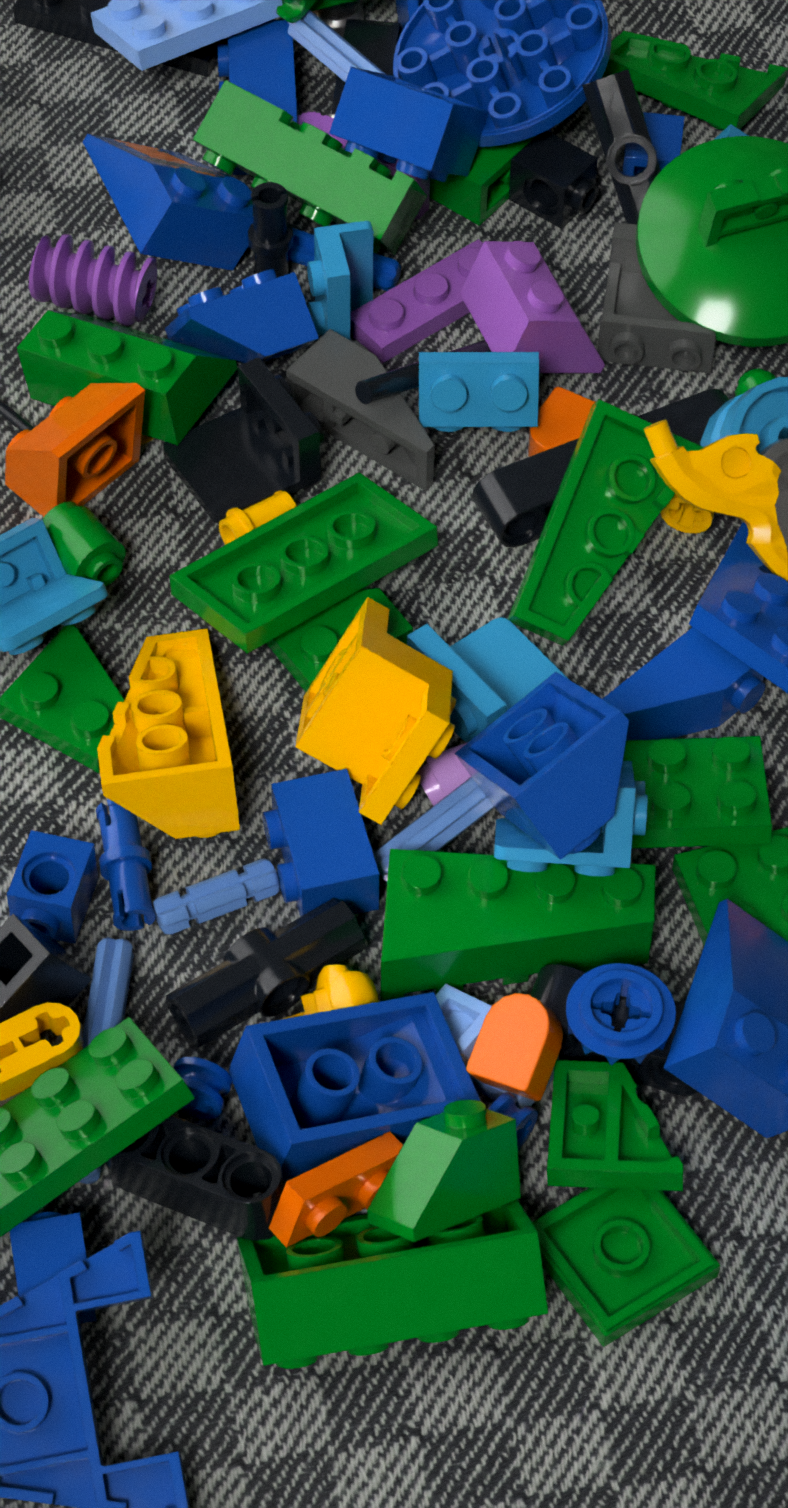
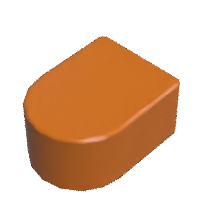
[528,387,595,457]
[466,993,563,1101]

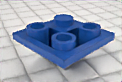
[165,269,319,363]

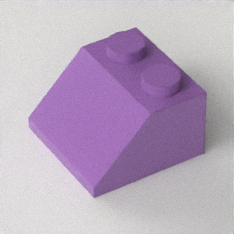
[460,241,605,373]

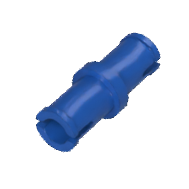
[96,799,156,931]

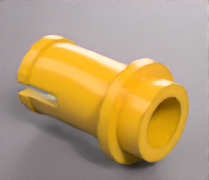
[219,490,296,545]

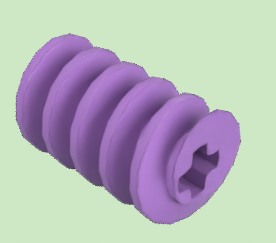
[29,234,158,326]

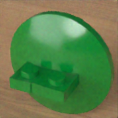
[636,136,788,347]

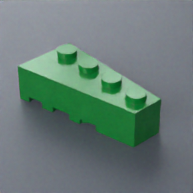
[193,80,427,255]
[380,849,655,1001]

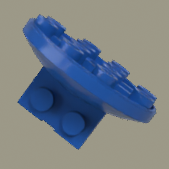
[393,0,612,147]

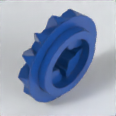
[566,963,676,1066]

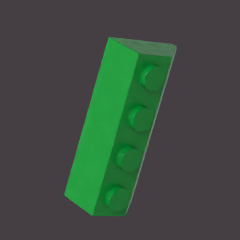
[236,1200,548,1369]

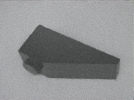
[286,329,435,491]

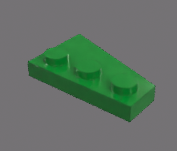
[603,31,788,130]

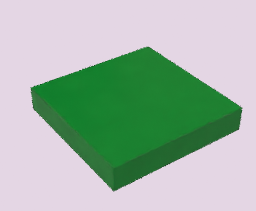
[532,1188,720,1347]

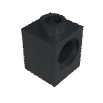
[509,131,599,229]

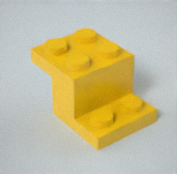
[295,597,456,825]

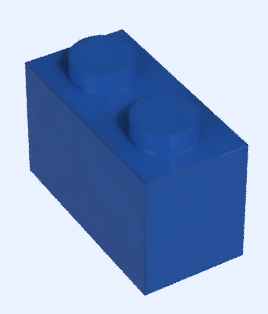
[262,769,379,917]

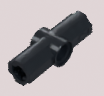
[582,69,661,224]
[166,898,365,1048]

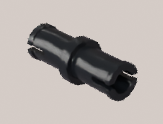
[248,182,293,278]

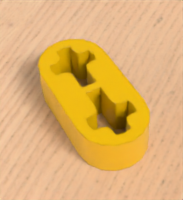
[0,1002,84,1101]

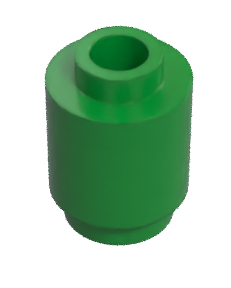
[43,501,126,586]

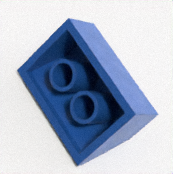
[454,672,629,860]

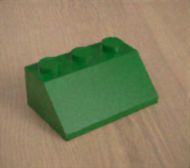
[17,310,237,446]

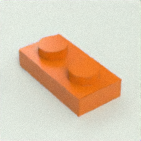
[269,1131,403,1248]

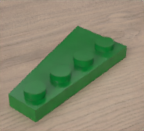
[508,399,704,645]

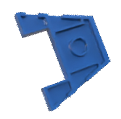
[689,522,788,693]
[0,1231,190,1508]

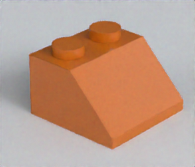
[5,383,145,517]

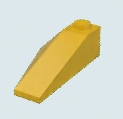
[97,628,240,839]

